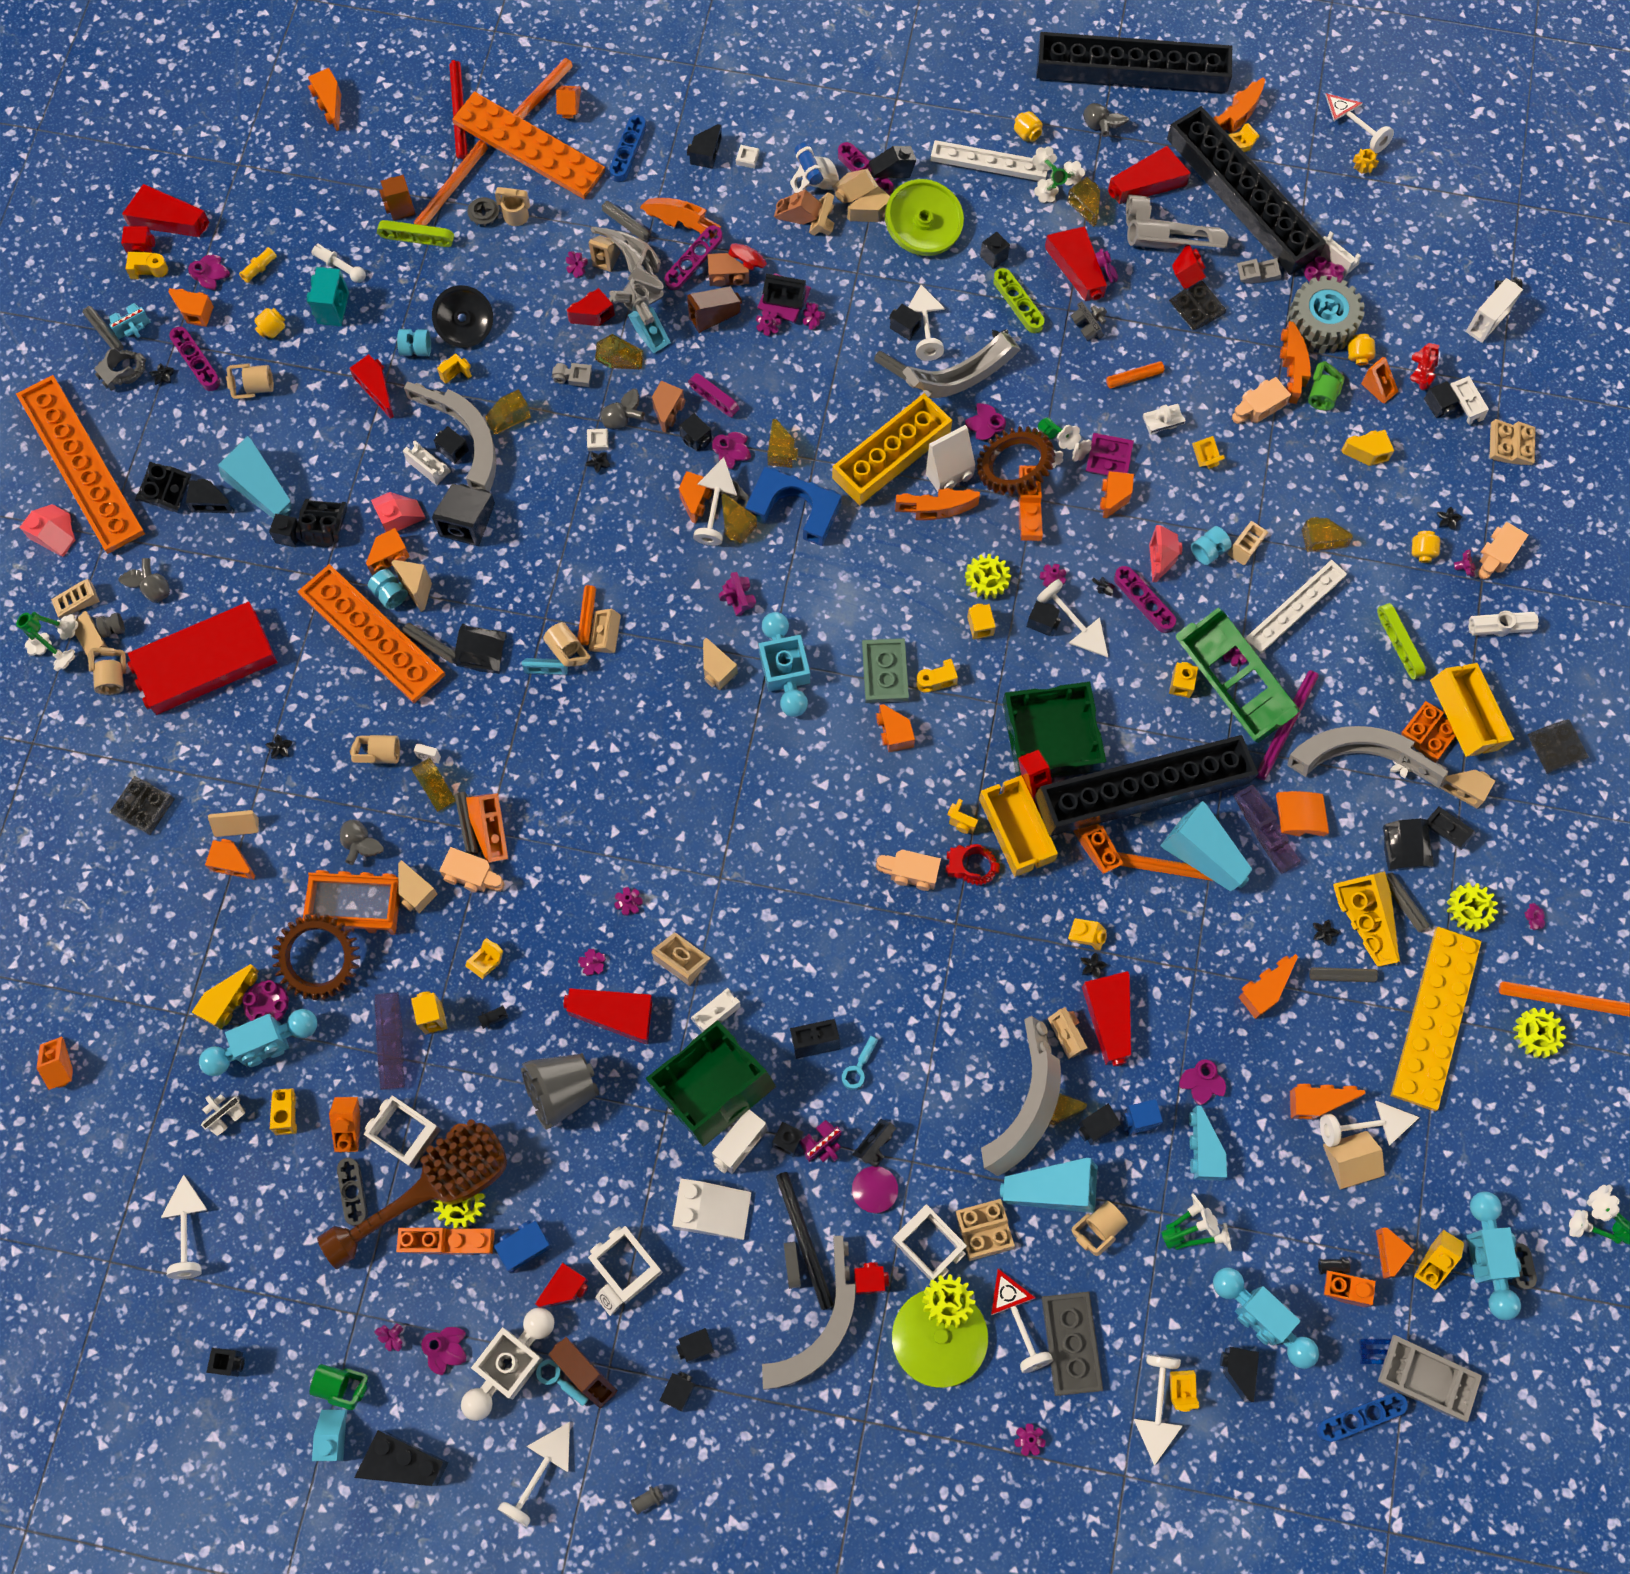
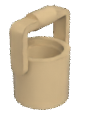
[495,187,530,226]
[226,363,274,399]
[543,622,591,667]
[88,647,126,695]
[350,735,400,764]
[1072,1201,1128,1256]

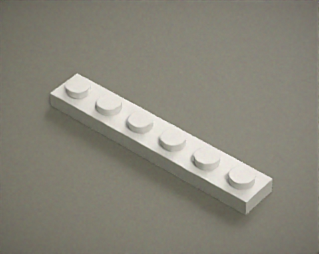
[930,140,1048,181]
[1245,560,1347,656]

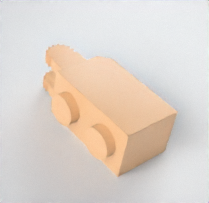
[1232,377,1291,424]
[1478,522,1528,580]
[440,847,505,892]
[876,850,941,891]

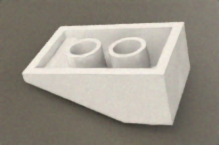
[926,425,975,492]
[672,1179,751,1240]

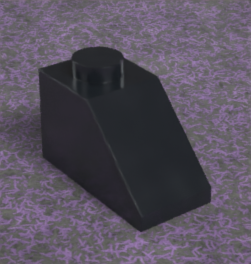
[687,124,722,169]
[869,146,917,178]
[186,479,234,514]
[1078,1103,1121,1145]
[1220,1347,1259,1403]

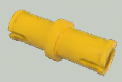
[239,247,277,283]

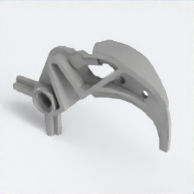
[590,227,664,325]

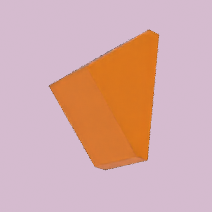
[1361,357,1399,403]
[1376,1228,1414,1279]

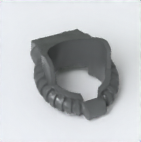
[94,348,146,391]

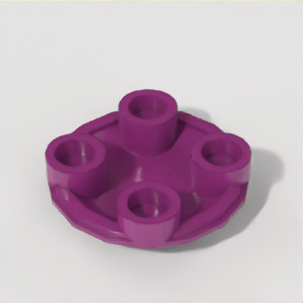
[1304,256,1344,283]
[242,980,289,1021]
[852,1166,898,1214]

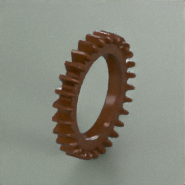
[977,426,1056,496]
[272,913,360,1000]

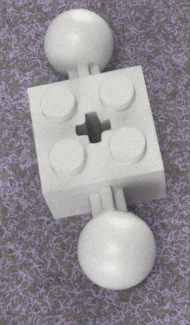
[461,1307,554,1421]

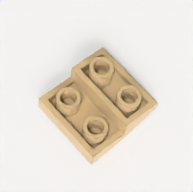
[1490,419,1535,465]
[956,1199,1015,1261]

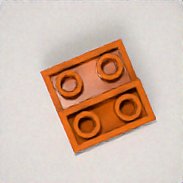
[1401,701,1456,763]
[1276,791,1329,837]

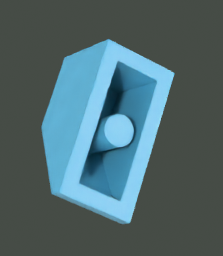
[628,306,671,353]
[312,1410,347,1461]

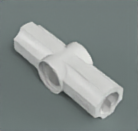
[1468,611,1539,637]

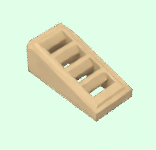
[1228,521,1268,565]
[51,579,100,619]

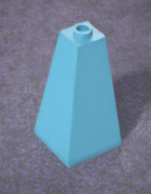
[218,436,291,519]
[1160,801,1252,891]
[1000,1158,1098,1213]

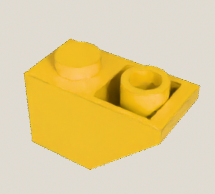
[1341,430,1394,466]
[1414,1230,1464,1290]

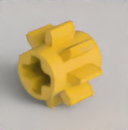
[1353,149,1379,174]

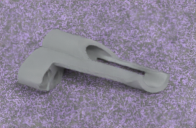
[1126,195,1229,249]

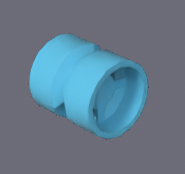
[397,329,431,356]
[1191,526,1232,565]
[368,569,408,609]

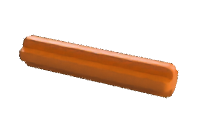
[1106,361,1165,388]
[577,585,596,645]

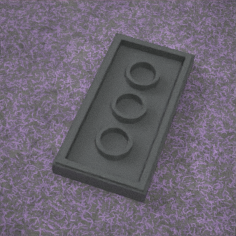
[1041,1292,1103,1396]

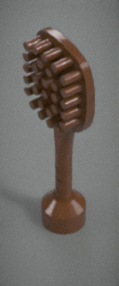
[317,1119,507,1269]

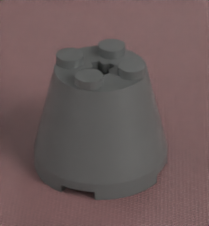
[521,1053,599,1129]

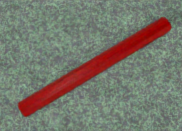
[449,60,468,160]

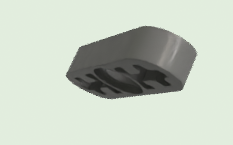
[337,1158,368,1227]

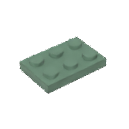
[862,638,909,703]

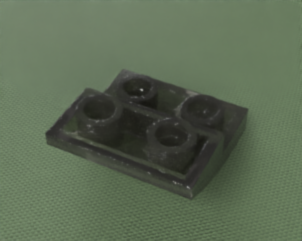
[1169,280,1226,331]
[1527,719,1589,774]
[109,776,175,835]

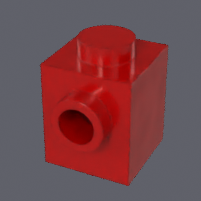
[121,226,155,255]
[854,1262,889,1295]

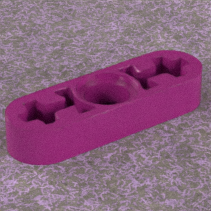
[688,373,739,417]

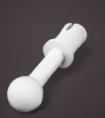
[312,243,366,283]

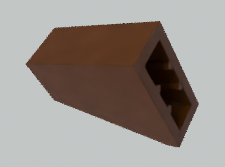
[687,286,742,333]
[548,1337,618,1409]

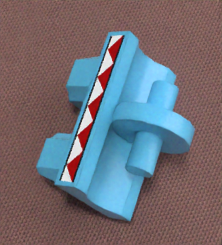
[109,303,150,340]

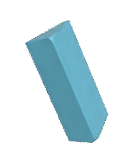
[522,658,568,675]

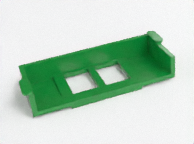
[1176,607,1300,743]

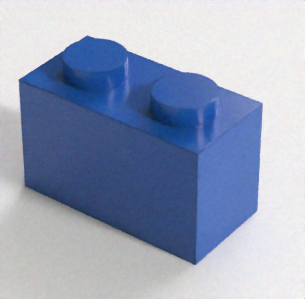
[1120,1099,1163,1136]
[494,1220,552,1273]

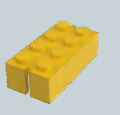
[1430,663,1514,757]
[979,775,1058,877]

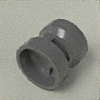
[96,613,125,638]

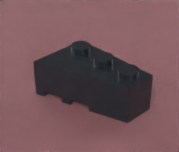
[354,1430,449,1486]

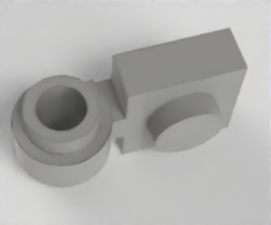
[552,363,592,387]

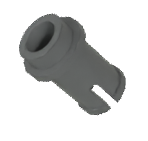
[630,1486,664,1515]

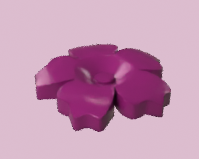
[1524,903,1545,930]
[578,949,606,976]

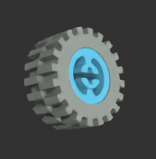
[1287,276,1365,354]

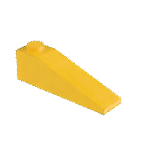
[1333,871,1400,967]

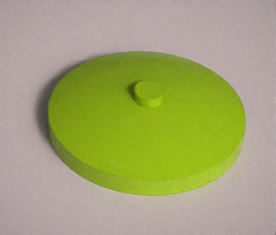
[885,179,964,256]
[892,1290,988,1388]

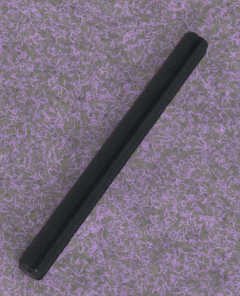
[776,1172,833,1310]

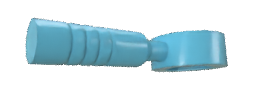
[842,1036,878,1090]
[536,1360,589,1406]

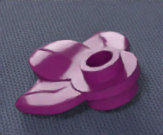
[1096,248,1118,283]
[188,255,230,290]
[965,403,1006,440]
[712,432,751,469]
[1179,1060,1226,1105]
[421,1327,466,1375]

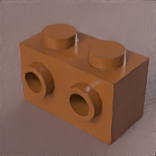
[379,174,416,221]

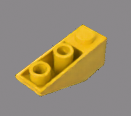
[192,964,259,1030]

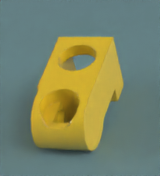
[125,252,169,279]
[916,659,958,693]
[270,1088,297,1135]

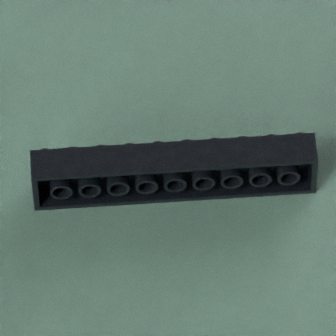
[1036,32,1233,92]
[1167,106,1326,275]
[1034,735,1258,837]

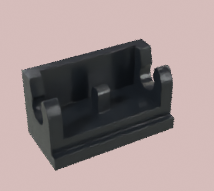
[762,273,807,310]
[790,1019,840,1059]

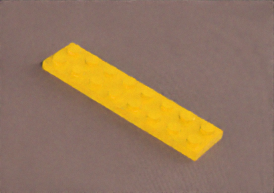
[1390,927,1481,1111]

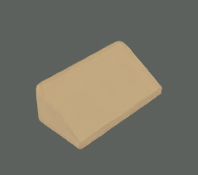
[589,609,621,653]
[75,611,108,657]
[208,810,259,837]

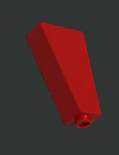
[1108,146,1191,204]
[122,184,210,237]
[1045,226,1107,301]
[1082,971,1131,1067]
[563,988,653,1044]

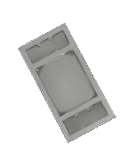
[1378,1335,1482,1422]

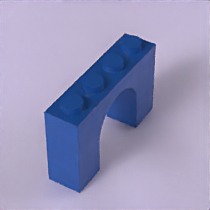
[745,467,842,546]

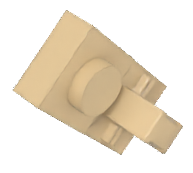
[809,192,835,236]
[1048,1007,1087,1059]

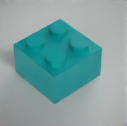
[307,267,349,327]

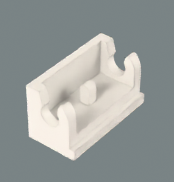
[1321,231,1361,276]
[1450,376,1489,425]
[403,441,451,485]
[691,988,741,1032]

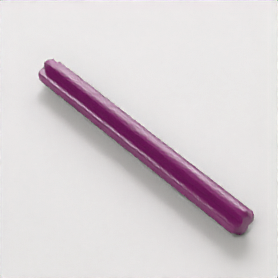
[1256,670,1319,780]

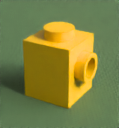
[967,604,996,640]
[1169,662,1198,698]

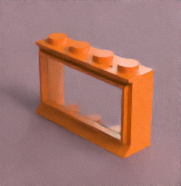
[303,870,400,935]

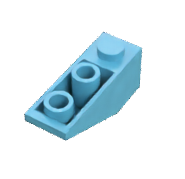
[1189,1106,1227,1181]

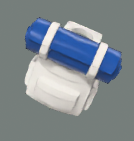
[790,142,839,193]

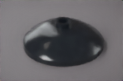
[432,285,493,348]

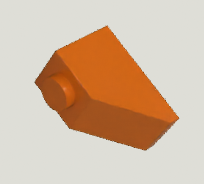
[556,86,581,118]
[205,839,255,880]
[36,1036,73,1090]

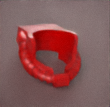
[1410,343,1439,391]
[945,844,1000,886]

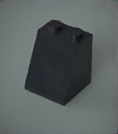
[432,484,495,547]

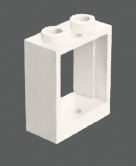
[1466,278,1523,343]
[364,1095,441,1168]
[712,1109,767,1174]
[892,1204,967,1281]
[588,1226,663,1304]

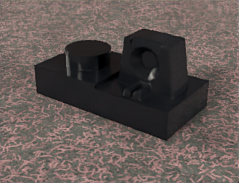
[1427,806,1476,850]
[852,1119,896,1167]

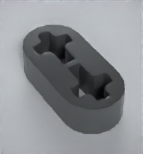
[783,1241,801,1289]
[1511,1243,1537,1290]

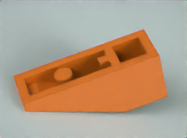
[466,793,508,863]

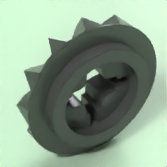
[467,197,500,226]

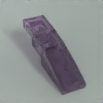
[1234,785,1301,874]
[375,992,405,1090]

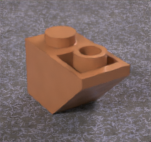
[774,189,822,225]
[708,253,749,287]
[652,381,686,433]

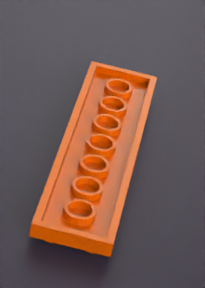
[452,91,605,199]
[297,564,445,704]

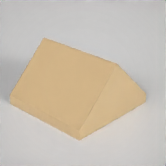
[391,560,432,612]
[651,932,710,986]
[1323,1131,1385,1190]

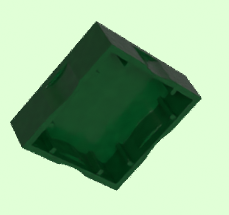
[1002,681,1107,778]
[645,1020,776,1147]

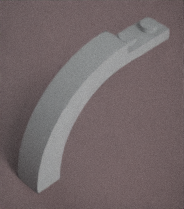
[902,332,1021,398]
[404,381,496,492]
[1287,726,1448,788]
[981,1016,1061,1176]
[762,1236,855,1390]

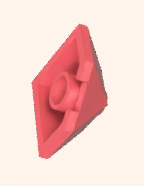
[371,492,426,532]
[19,504,75,557]
[1149,525,1182,582]

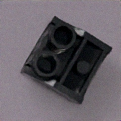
[135,462,192,512]
[295,499,347,547]
[455,623,507,674]
[1383,818,1434,871]

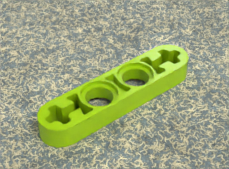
[377,220,454,247]
[993,268,1044,333]
[1377,603,1426,680]

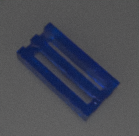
[1359,1339,1409,1365]

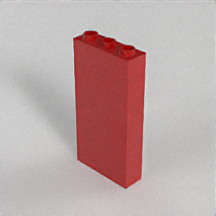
[127,601,278,715]

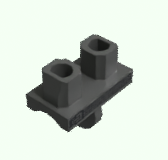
[1071,301,1107,341]

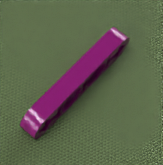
[838,142,894,196]
[664,225,723,291]
[170,327,220,391]
[1114,566,1176,633]

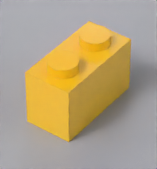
[411,991,448,1035]

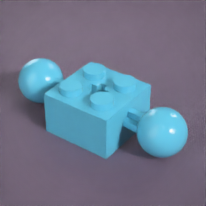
[759,612,810,717]
[199,1009,317,1076]
[1467,1192,1521,1320]
[1213,1268,1319,1369]

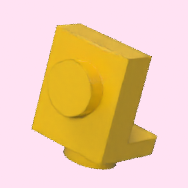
[1228,123,1259,152]
[437,353,472,384]
[1192,436,1225,469]
[947,799,978,834]
[1068,918,1107,951]
[465,938,503,979]
[1170,1370,1199,1412]

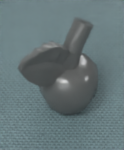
[1083,103,1129,137]
[600,388,645,430]
[118,558,170,603]
[340,819,384,865]

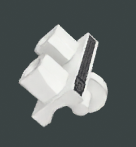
[1143,404,1185,435]
[201,1094,245,1136]

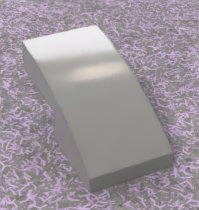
[1237,258,1281,283]

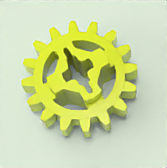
[965,554,1011,599]
[1447,882,1498,932]
[1513,1008,1566,1058]
[433,1193,486,1229]
[922,1274,975,1329]

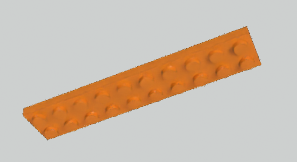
[16,375,145,554]

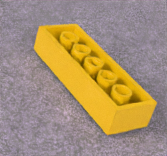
[832,393,952,505]

